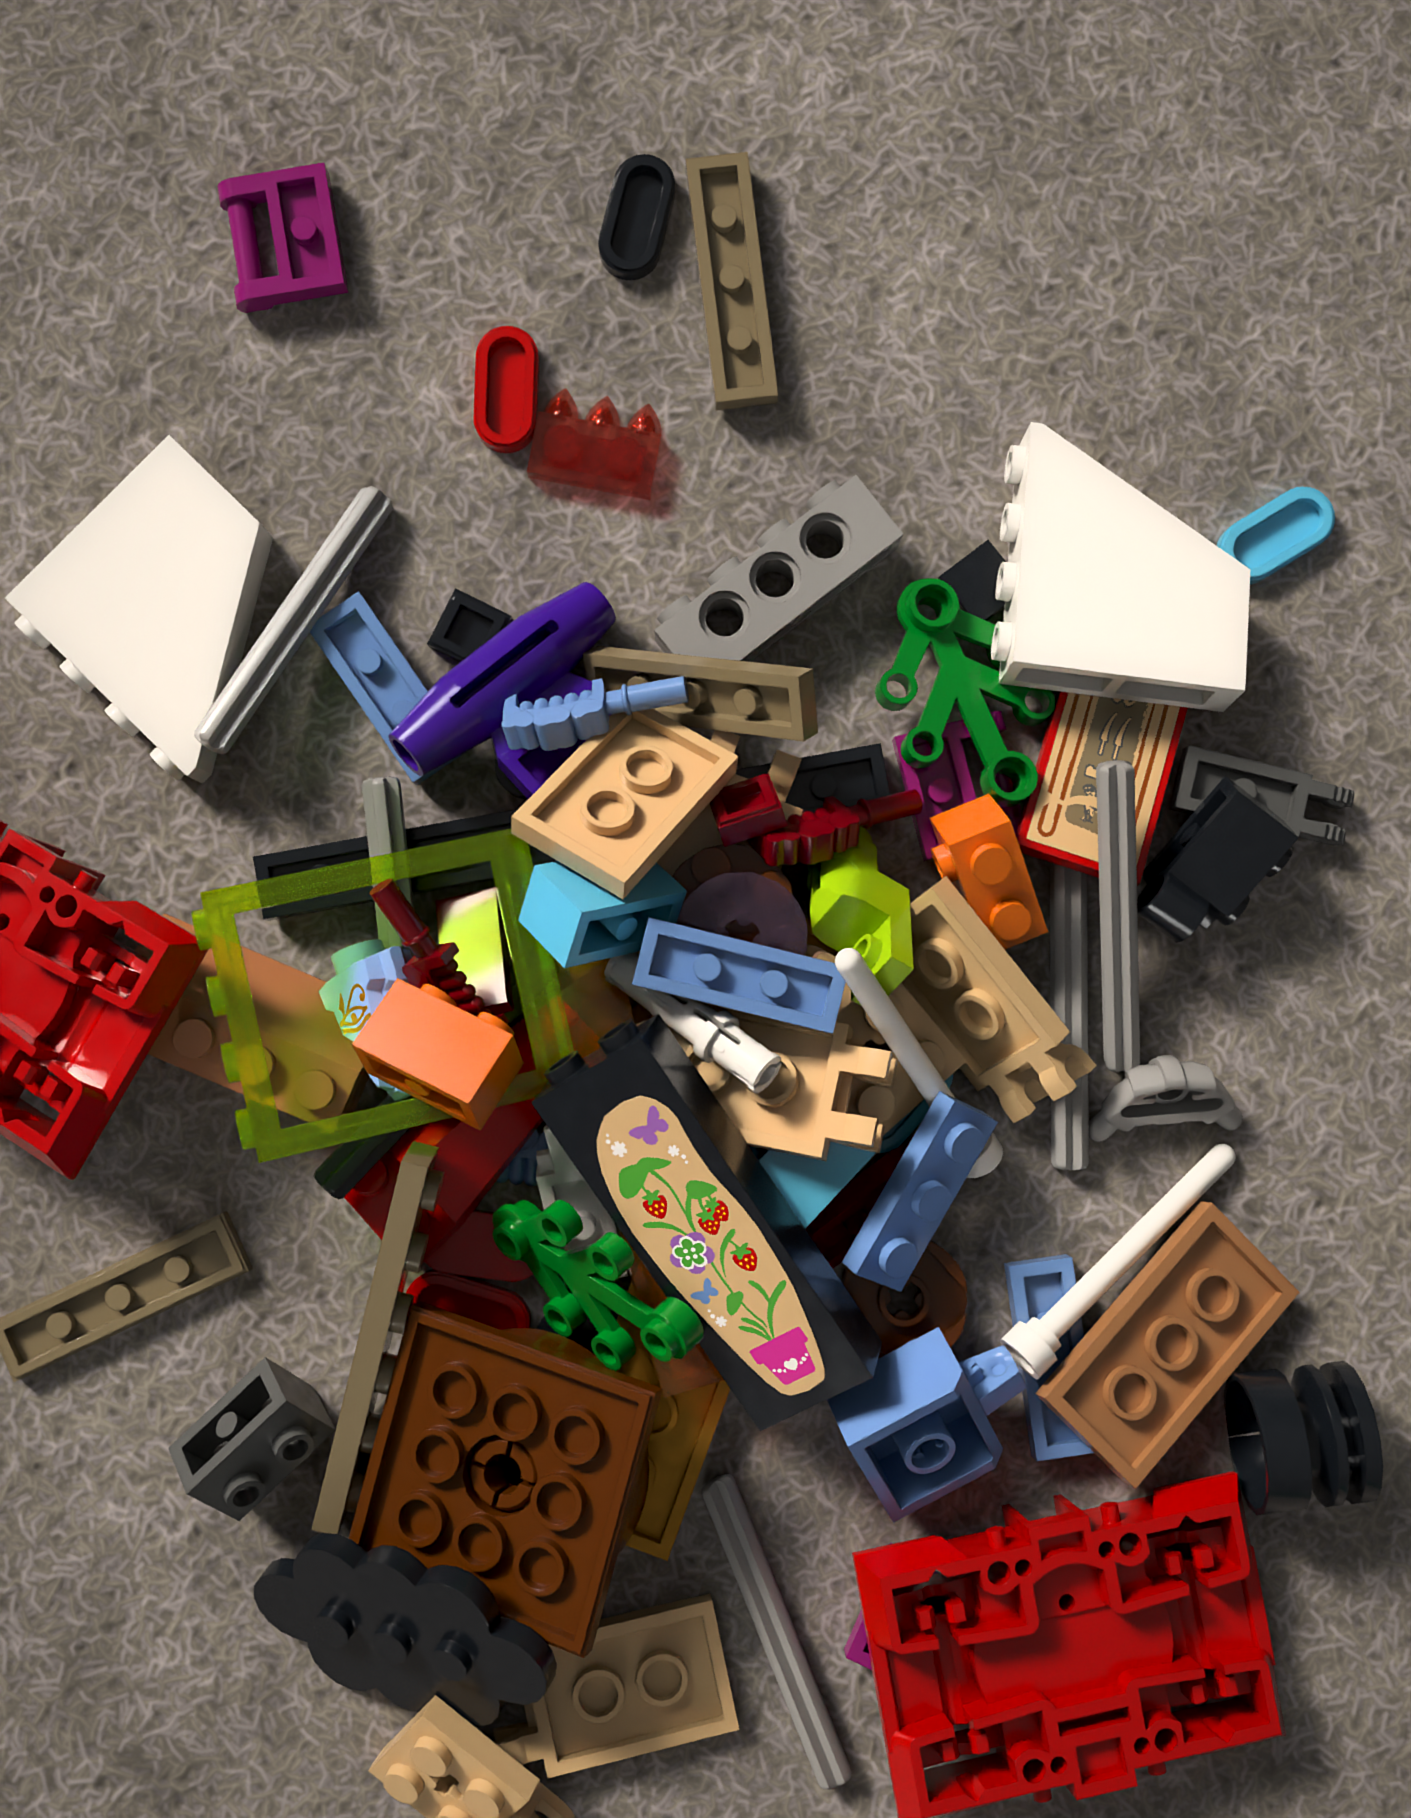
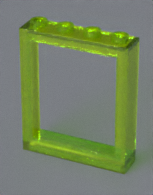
[191,829,574,1163]

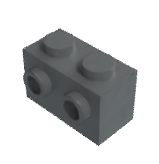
[168,1357,336,1521]

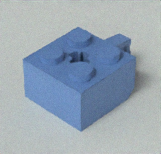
[827,1327,1027,1523]

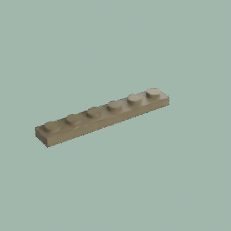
[311,1141,445,1534]

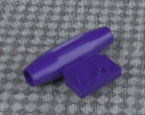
[388,582,616,799]

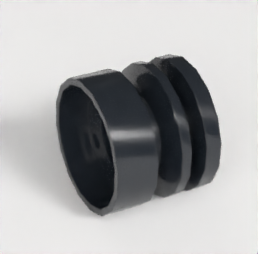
[1224,1361,1383,1515]

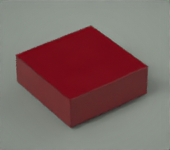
[709,773,788,847]

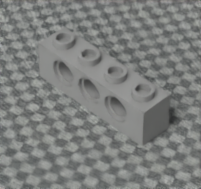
[654,475,903,662]

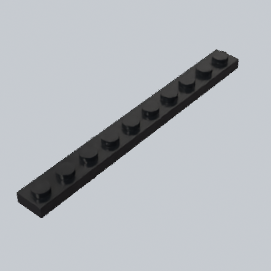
[253,743,890,921]

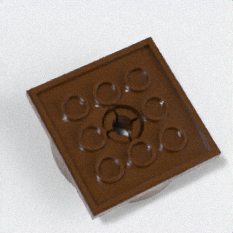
[349,1301,663,1658]

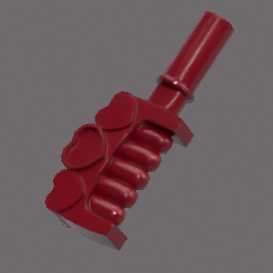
[747,789,923,866]
[369,878,509,1024]

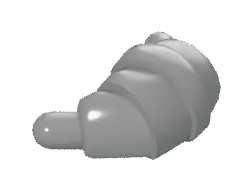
[1089,1055,1243,1142]

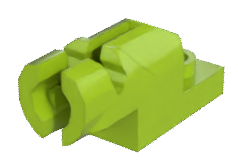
[807,826,914,1006]

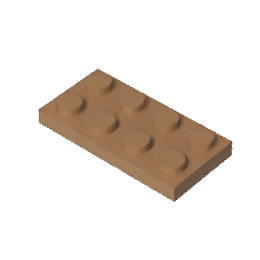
[1035,1201,1300,1489]

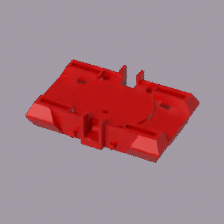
[0,820,211,1180]
[852,1471,1286,1818]

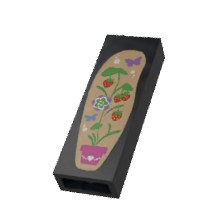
[531,1014,882,1431]

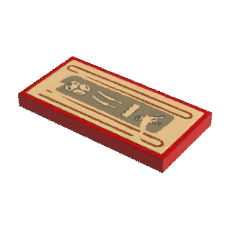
[1016,691,1188,886]

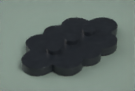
[254,1533,557,1727]

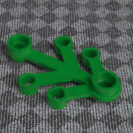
[875,578,1056,807]
[492,1200,704,1371]

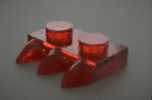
[527,388,662,500]

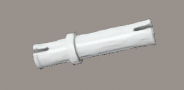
[604,952,782,1093]

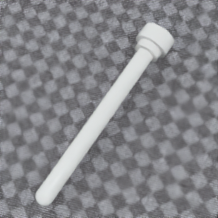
[835,948,1003,1178]
[1000,1144,1236,1379]

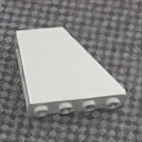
[991,422,1251,712]
[5,435,273,784]

